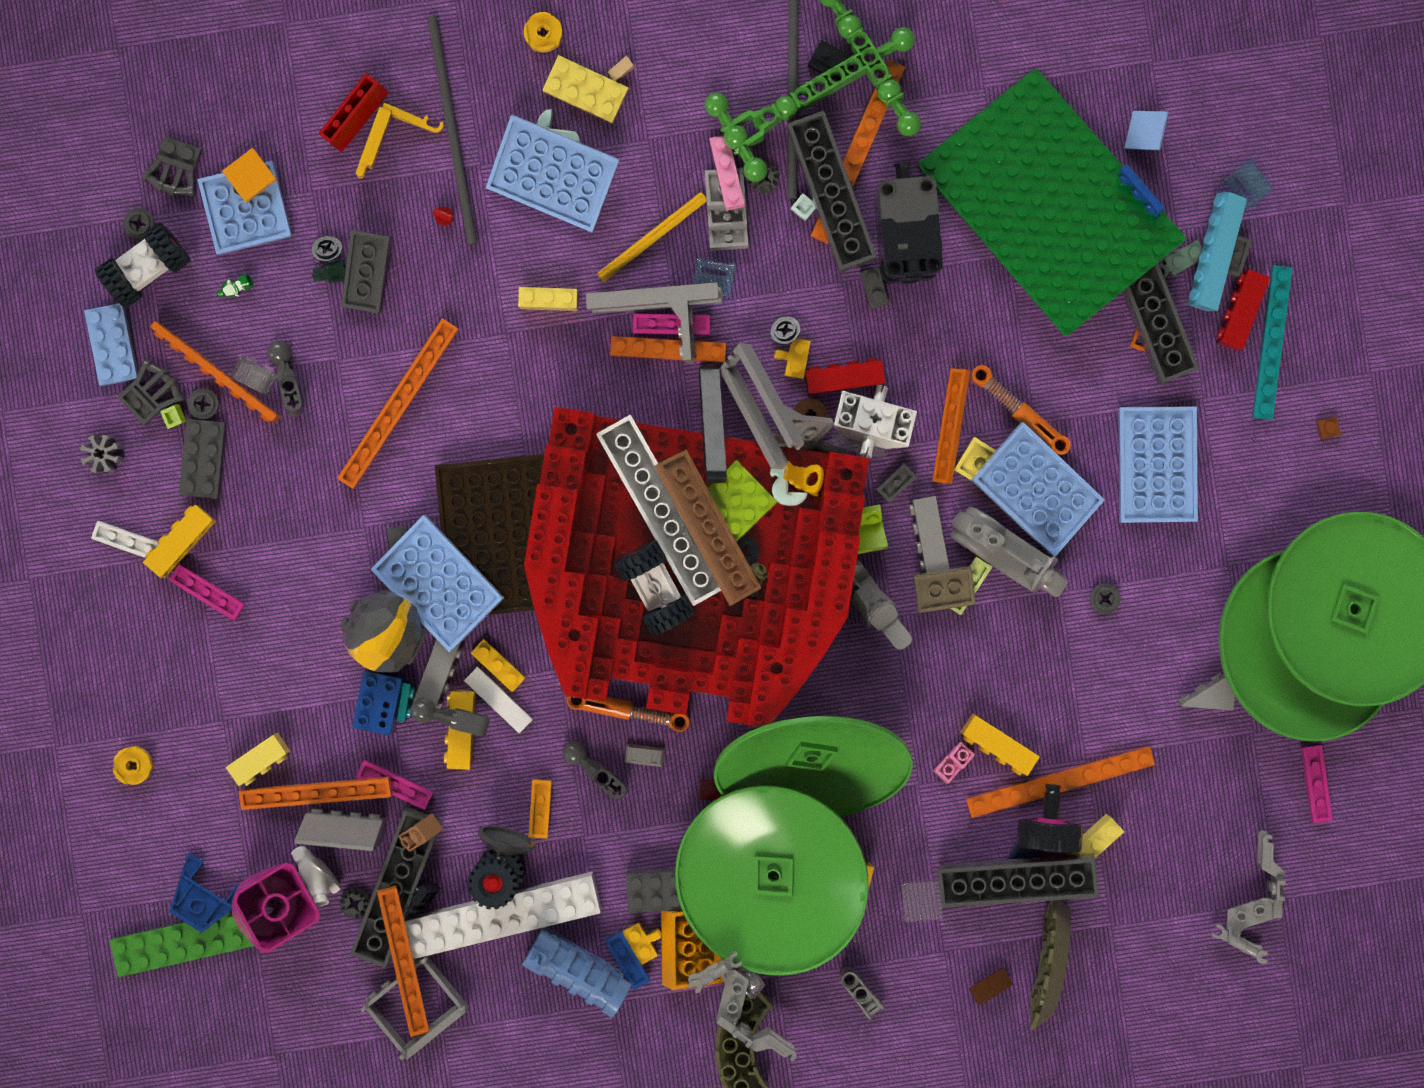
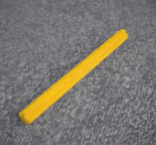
[597,192,707,282]

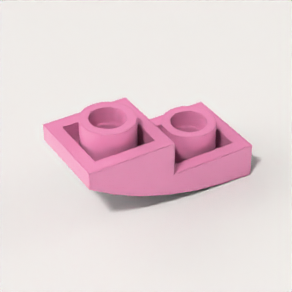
[933,742,975,784]

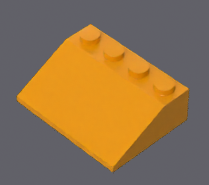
[661,910,723,990]

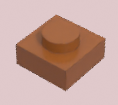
[1316,416,1341,440]

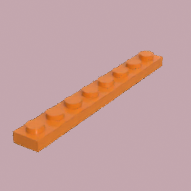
[150,321,281,423]
[238,776,393,810]
[377,886,429,1037]

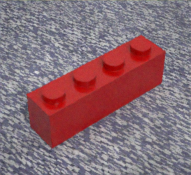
[318,73,389,153]
[1216,269,1270,352]
[805,358,885,395]

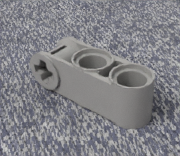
[839,966,885,1020]

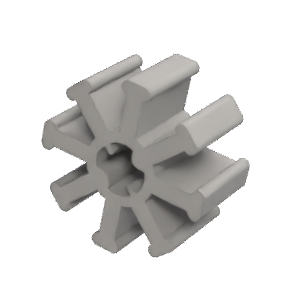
[80,435,124,473]

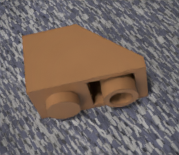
[398,813,443,852]

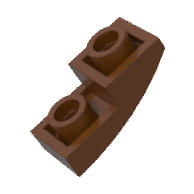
[968,967,1013,1005]

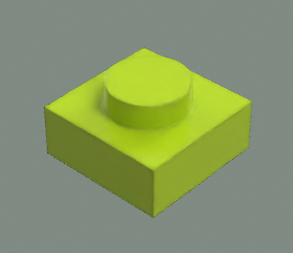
[160,404,187,429]

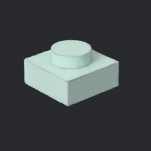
[790,193,816,221]

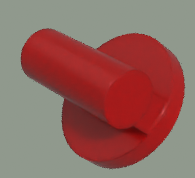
[433,207,454,226]

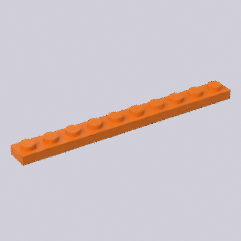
[810,59,905,244]
[337,318,459,489]
[965,746,1155,818]

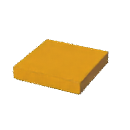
[222,148,277,203]

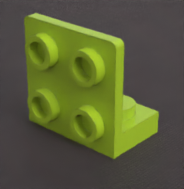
[858,504,888,554]

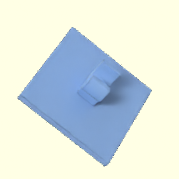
[1125,111,1169,150]

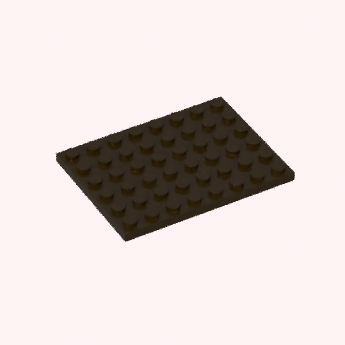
[435,454,544,615]

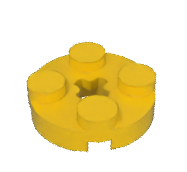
[524,12,563,53]
[113,746,154,785]

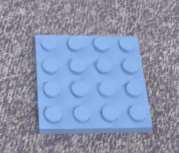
[197,161,293,255]

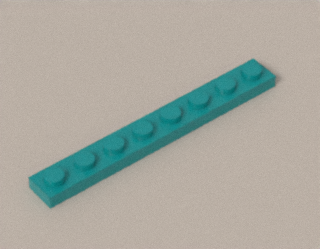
[1252,265,1293,420]

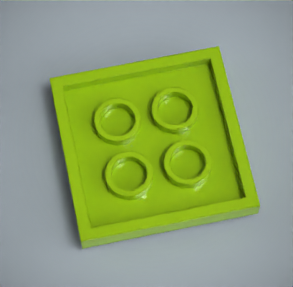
[707,460,778,542]

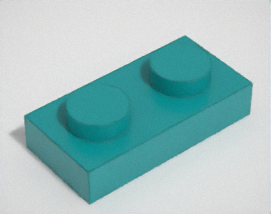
[397,681,416,722]

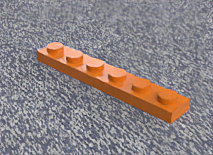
[610,336,726,363]
[932,368,970,485]

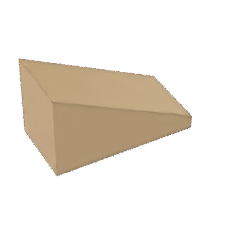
[608,55,634,81]

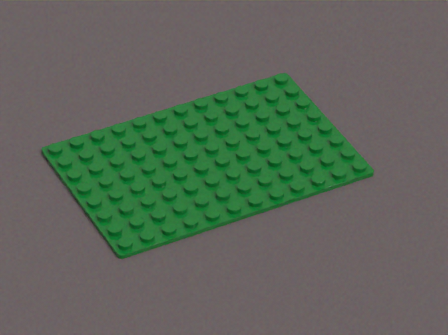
[918,69,1186,336]

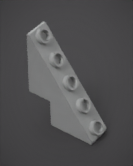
[1177,673,1235,711]

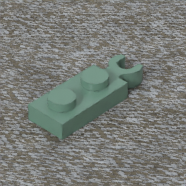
[1159,240,1202,278]

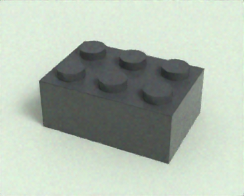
[626,867,682,913]

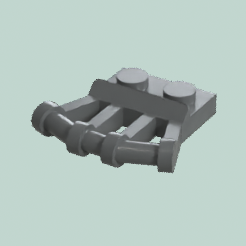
[141,136,203,197]
[117,359,185,426]

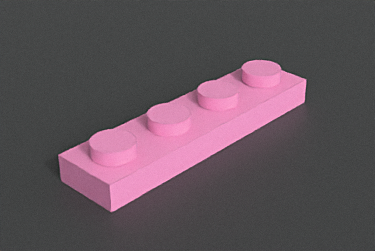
[709,135,745,211]

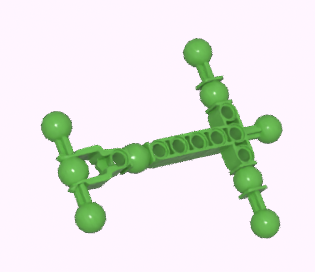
[704,0,921,182]

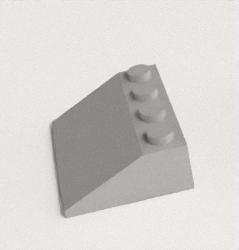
[295,808,386,851]

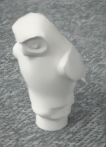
[291,846,340,907]

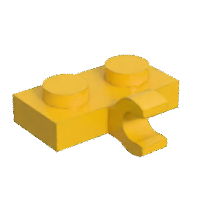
[774,339,811,379]
[622,922,662,965]

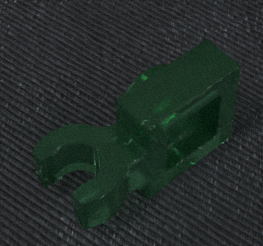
[312,260,346,284]

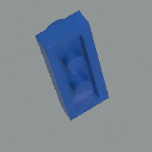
[1118,164,1165,218]
[605,930,650,990]

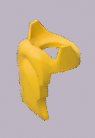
[783,461,824,497]

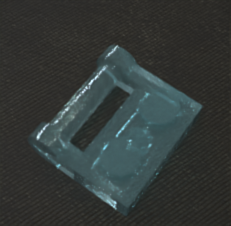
[1222,159,1273,211]
[693,257,735,298]

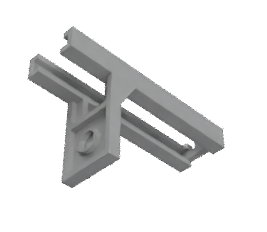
[586,282,723,364]
[719,343,834,469]

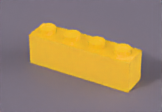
[143,505,216,579]
[444,690,476,770]
[960,713,1040,776]

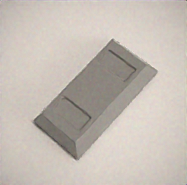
[625,744,665,767]

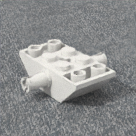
[833,385,917,459]

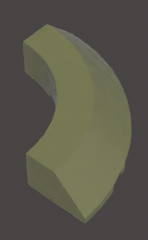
[1030,900,1071,1030]
[715,978,773,1088]

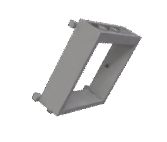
[360,956,469,1060]

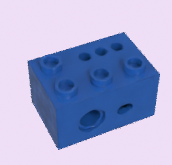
[352,669,407,736]

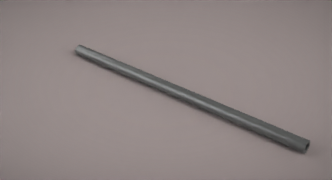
[787,0,798,200]
[427,16,477,245]

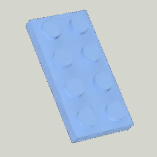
[84,304,138,386]

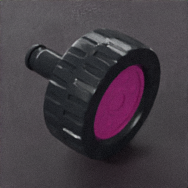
[1017,784,1083,853]

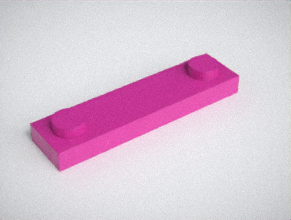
[633,314,710,335]
[169,564,246,621]
[1301,744,1333,823]
[355,759,434,810]

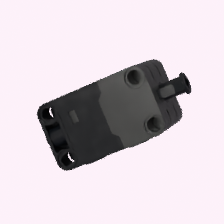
[874,162,943,284]

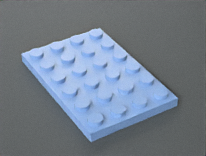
[486,114,620,232]
[1118,407,1198,523]
[971,422,1105,557]
[371,515,504,652]

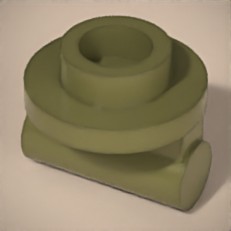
[750,563,768,584]

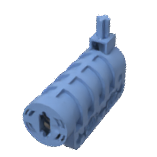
[522,927,631,1018]

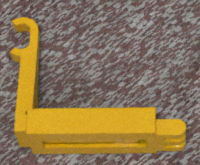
[356,103,443,179]

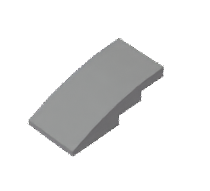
[705,168,748,251]

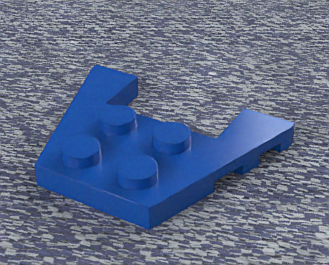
[169,853,239,933]

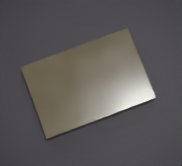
[913,566,976,613]

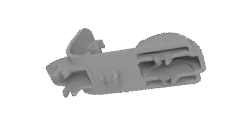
[950,507,1068,597]

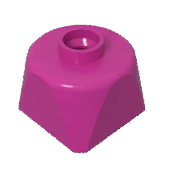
[232,863,320,953]

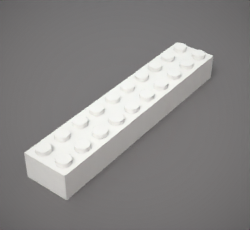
[596,415,721,606]
[404,871,602,959]

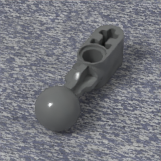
[267,340,303,417]
[410,698,491,737]
[562,740,628,799]

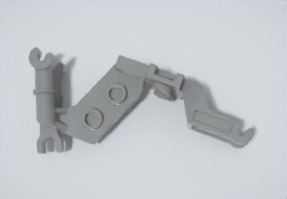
[1210,830,1286,964]
[688,951,797,1061]

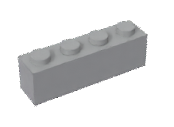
[909,496,949,573]
[413,639,463,709]

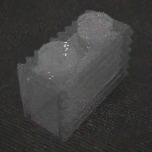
[230,355,277,396]

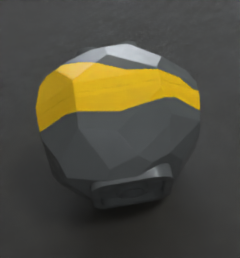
[340,589,426,672]

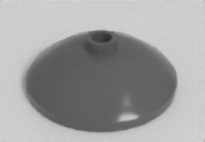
[478,825,535,857]

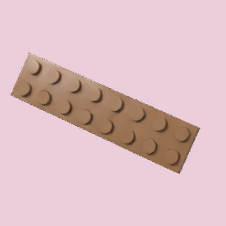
[654,450,761,606]

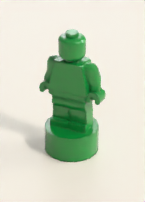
[216,273,254,297]

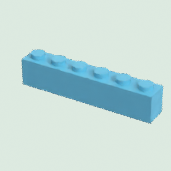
[1188,192,1247,311]

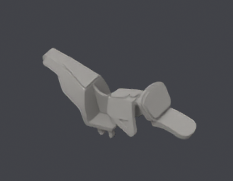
[850,558,912,650]

